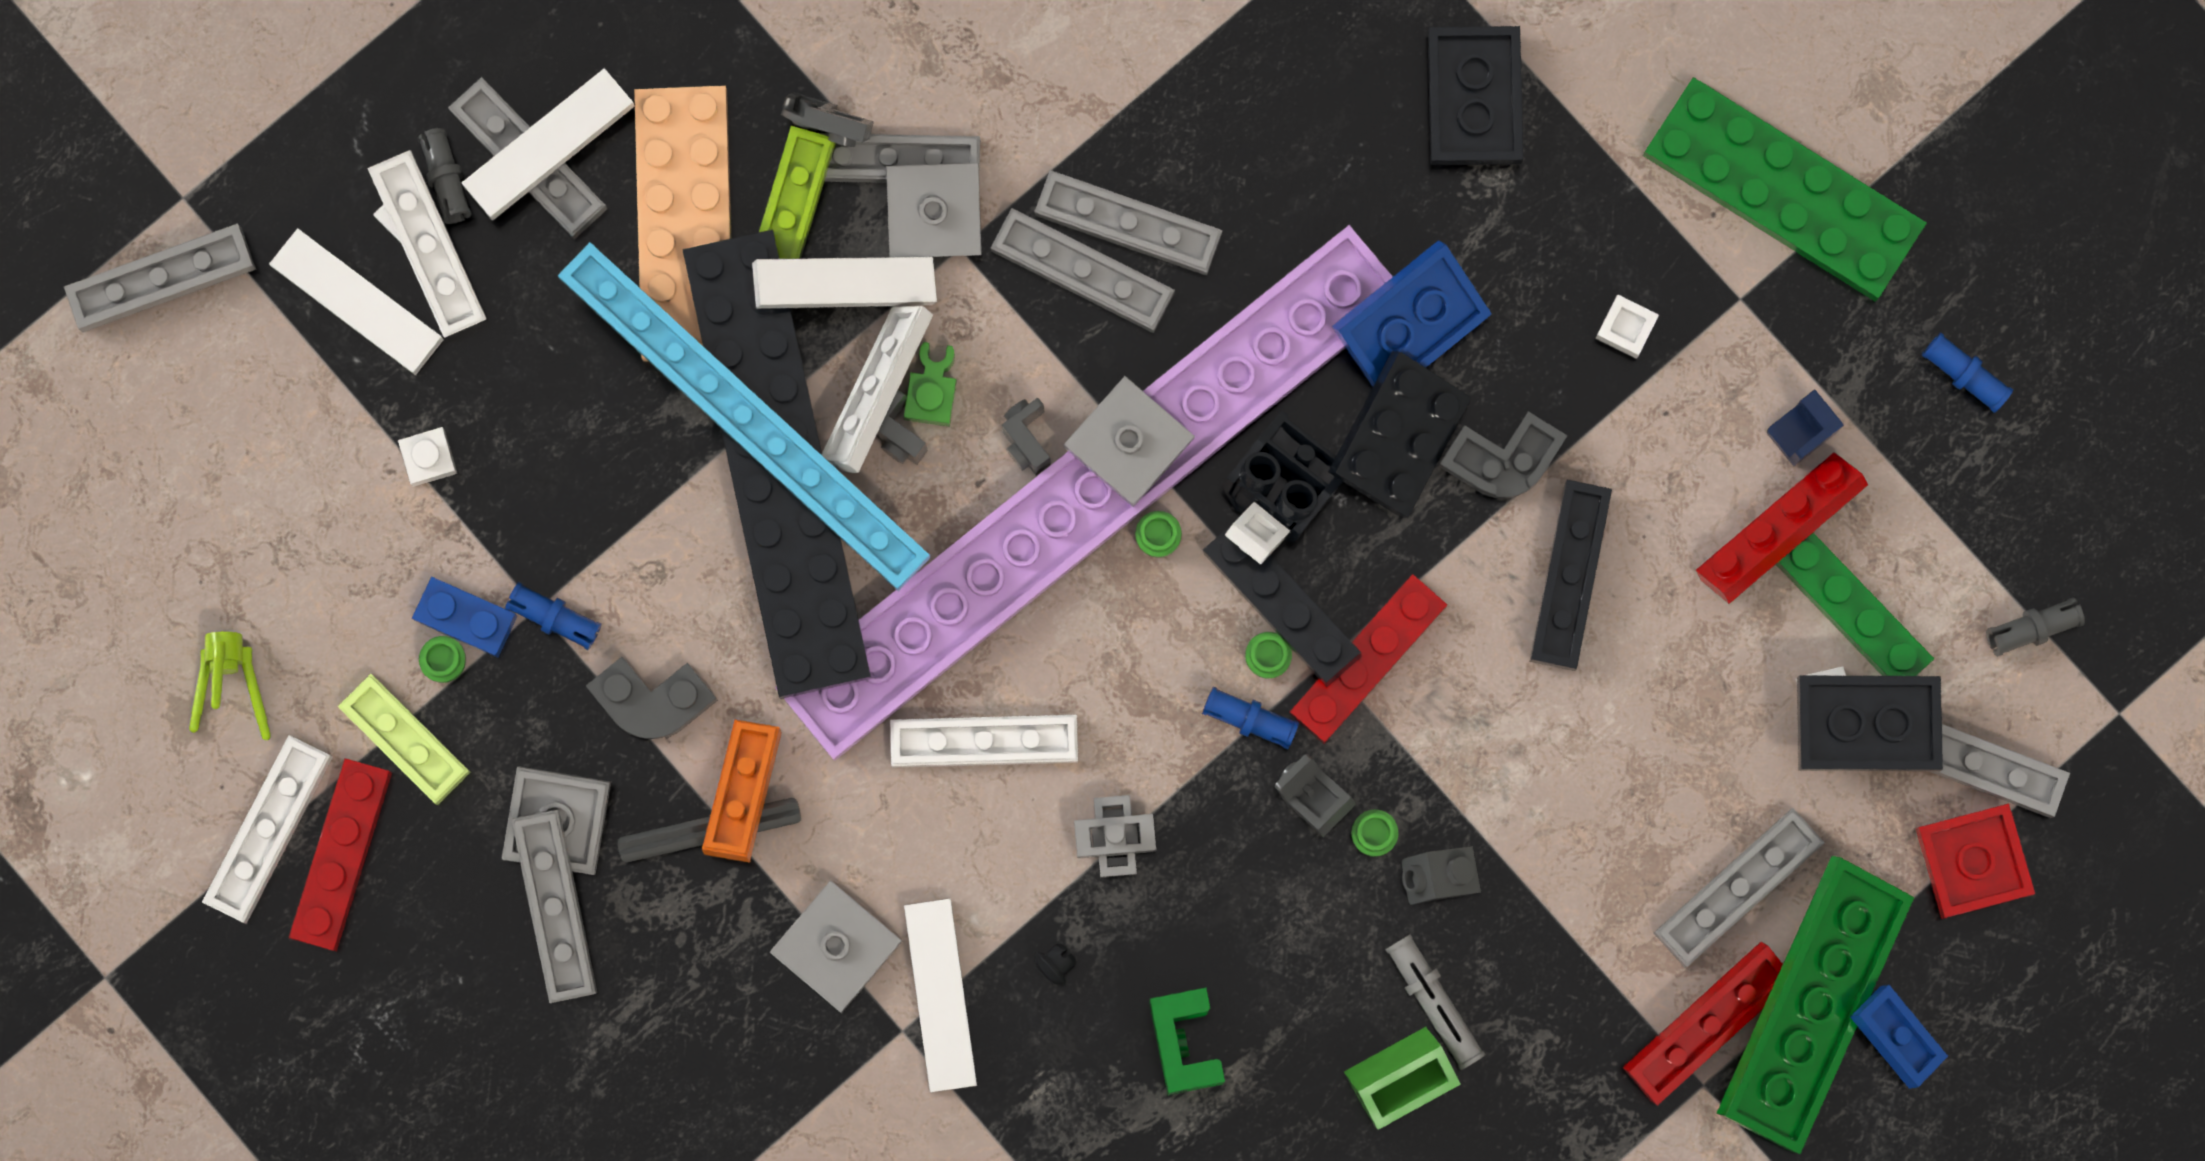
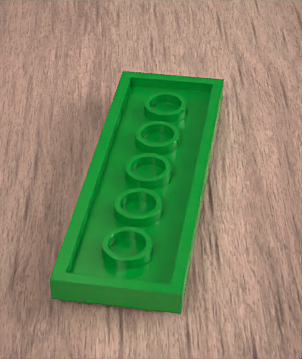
[1643,77,1927,302]
[1717,856,1914,1154]

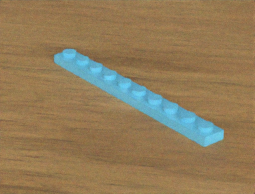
[558,242,931,592]

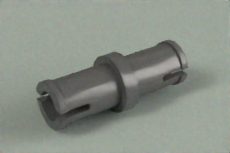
[417,128,472,224]
[1986,597,2085,657]

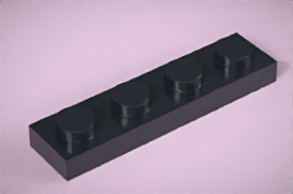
[1529,479,1612,671]
[1203,525,1362,687]

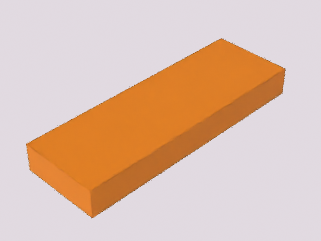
[702,719,782,863]

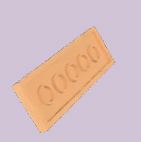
[634,86,732,362]

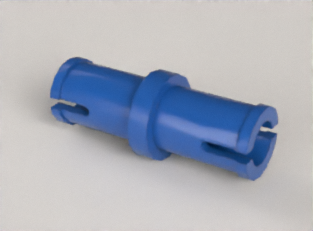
[1922,332,2013,413]
[505,582,602,650]
[1202,686,1299,750]

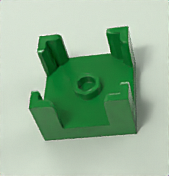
[1149,988,1225,1096]

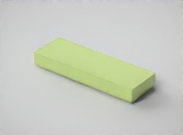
[338,674,471,805]

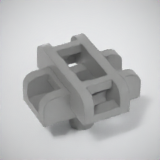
[1074,795,1156,878]

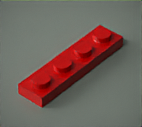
[1696,452,1868,604]
[1289,574,1448,744]
[289,758,392,952]
[1623,942,1783,1106]

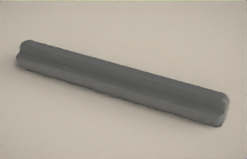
[617,798,801,862]

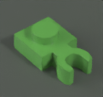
[904,342,957,427]

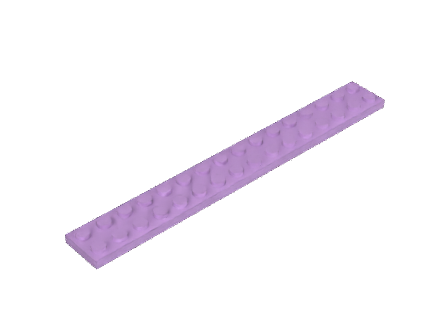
[775,225,1393,761]

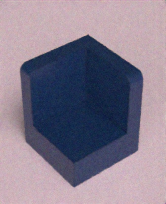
[1767,389,1844,466]

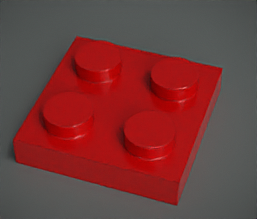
[1916,803,2035,919]

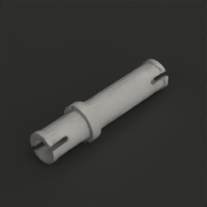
[1385,934,1486,1070]

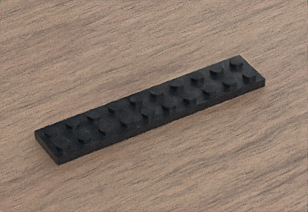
[682,230,872,699]

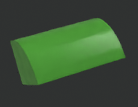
[1344,1027,1461,1130]

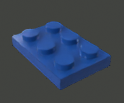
[1331,240,1492,386]

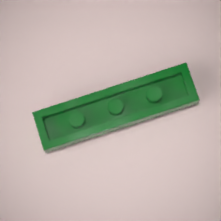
[1775,533,1935,676]

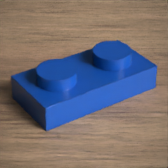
[412,576,518,658]
[1850,985,1948,1089]

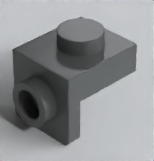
[876,390,928,465]
[1002,398,1051,476]
[1275,754,1356,837]
[1401,846,1481,905]

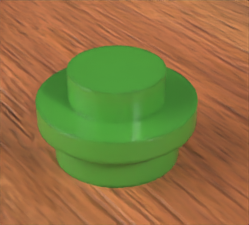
[1135,511,1182,558]
[1245,632,1292,679]
[419,636,466,683]
[1351,809,1398,857]

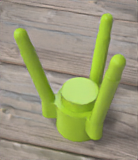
[189,631,271,740]

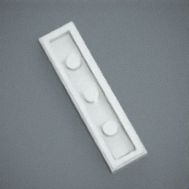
[462,68,635,221]
[367,150,487,338]
[269,228,444,376]
[752,257,937,309]
[821,306,933,473]
[890,715,1078,768]
[202,735,333,924]
[904,899,977,1093]

